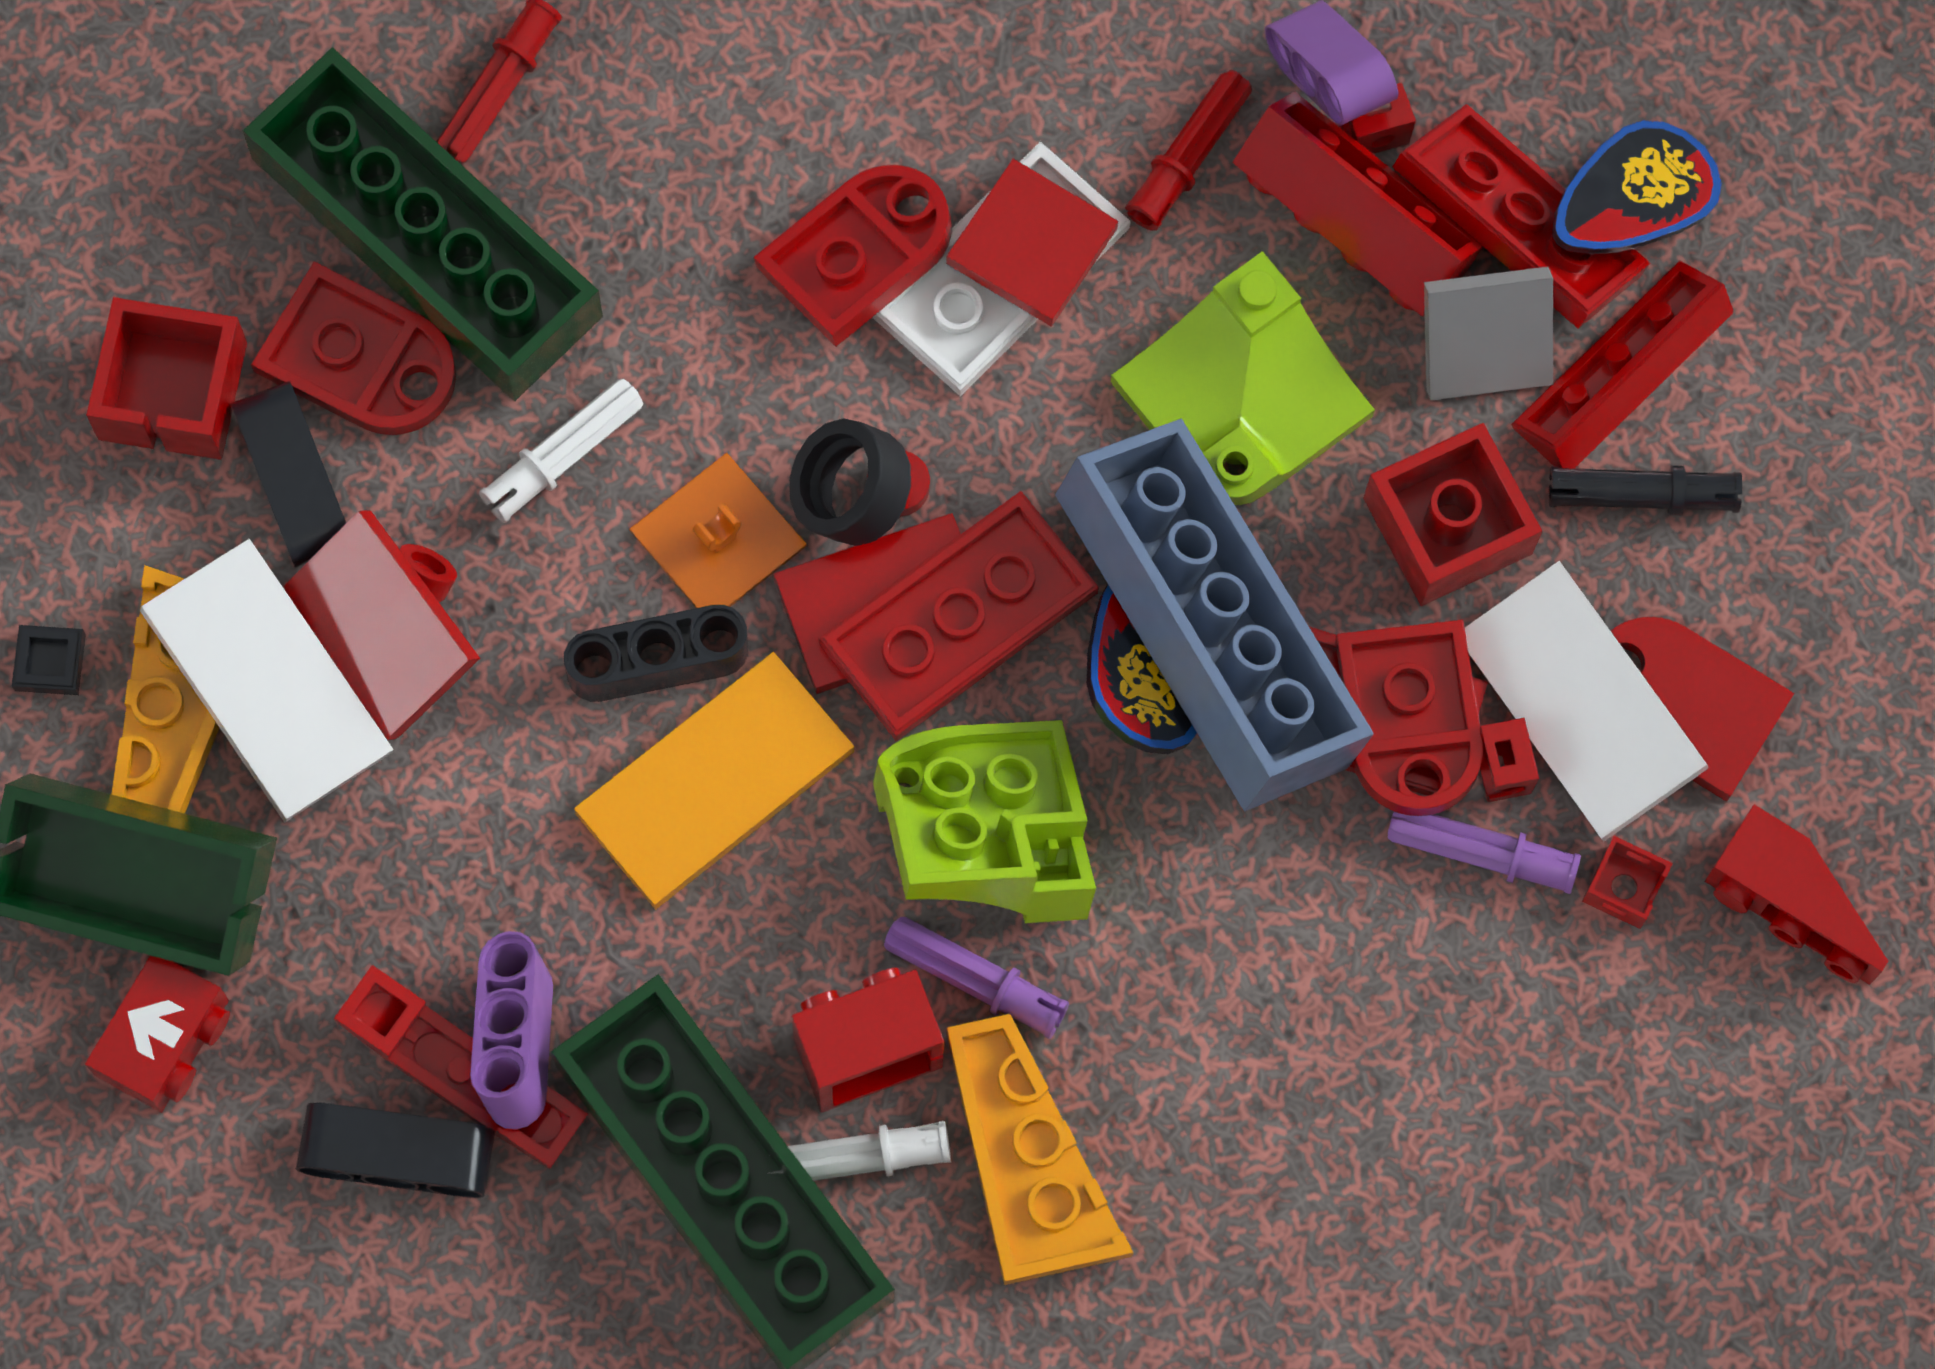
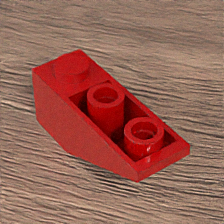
[1704,804,1888,985]

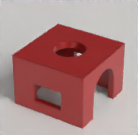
[1339,82,1416,154]
[1480,717,1539,802]
[1582,836,1673,929]

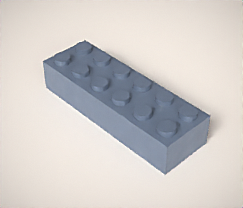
[1055,418,1374,812]

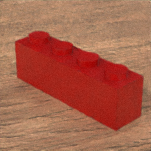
[1232,91,1484,317]

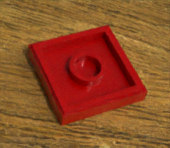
[946,158,1118,327]

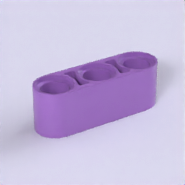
[1265,0,1399,126]
[470,931,553,1129]

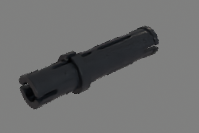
[1549,465,1742,516]

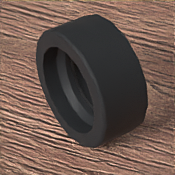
[789,418,911,546]

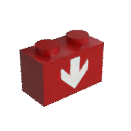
[85,955,230,1113]

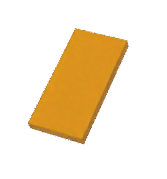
[574,651,855,910]

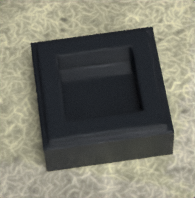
[12,625,86,696]

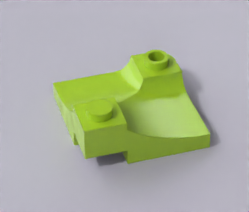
[1111,251,1375,505]
[873,720,1096,923]

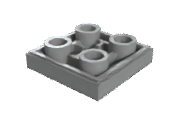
[1424,267,1553,401]

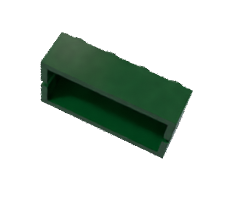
[0,773,277,976]

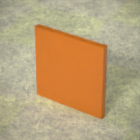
[629,453,807,608]

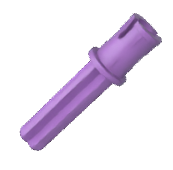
[1388,812,1581,894]
[884,917,1069,1039]

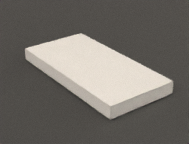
[872,142,1131,397]
[140,538,394,823]
[1465,561,1709,842]

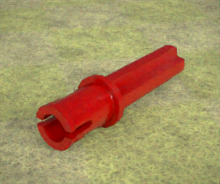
[436,0,562,164]
[1125,70,1252,231]

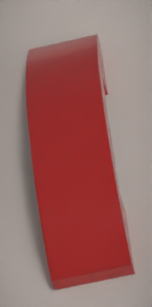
[334,965,588,1169]

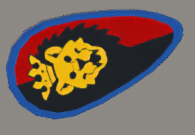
[1552,120,1722,254]
[1086,583,1197,754]

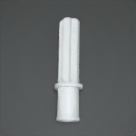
[479,379,643,523]
[770,1121,951,1181]

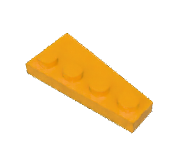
[111,565,219,813]
[946,1014,1134,1285]

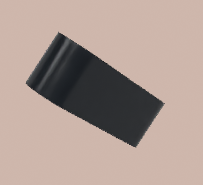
[231,381,346,568]
[564,605,748,702]
[296,1103,495,1198]

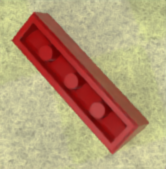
[1511,261,1733,469]

